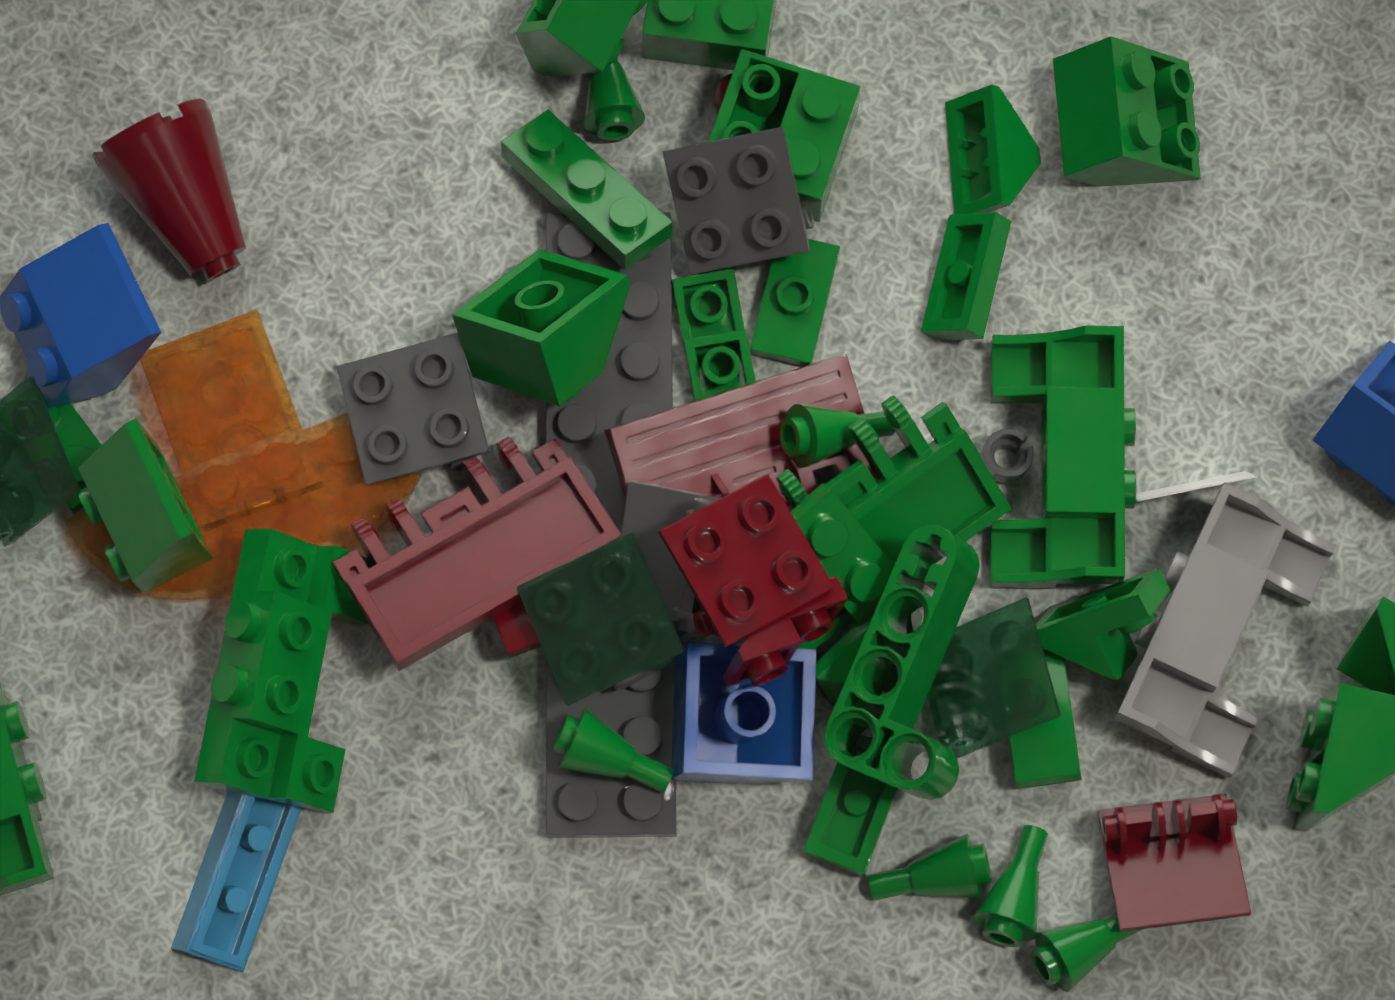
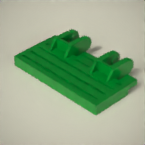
[776,395,1012,649]

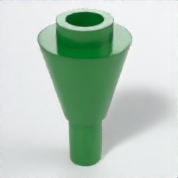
[584,57,645,141]
[780,404,895,468]
[552,708,674,793]
[974,825,1048,947]
[868,833,992,901]
[1031,914,1143,992]

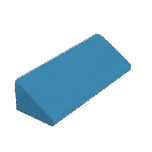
[171,792,302,972]

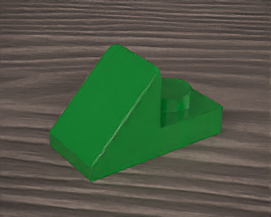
[1029,568,1170,680]

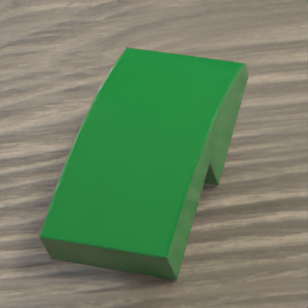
[672,268,756,401]
[998,647,1082,789]

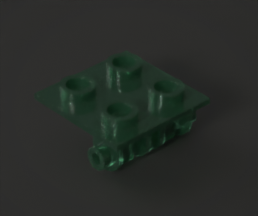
[0,376,81,547]
[516,532,685,706]
[918,597,1061,759]

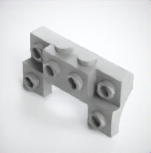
[1114,482,1337,779]

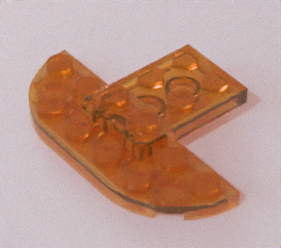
[64,309,423,603]

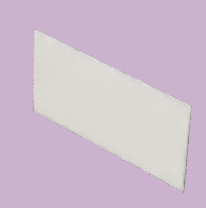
[1136,471,1257,502]

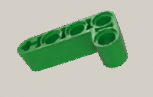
[824,524,980,800]

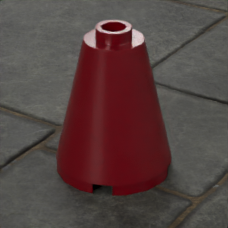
[92,98,246,281]

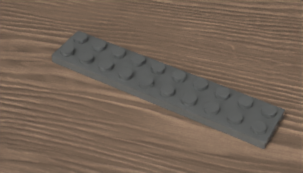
[546,212,677,838]

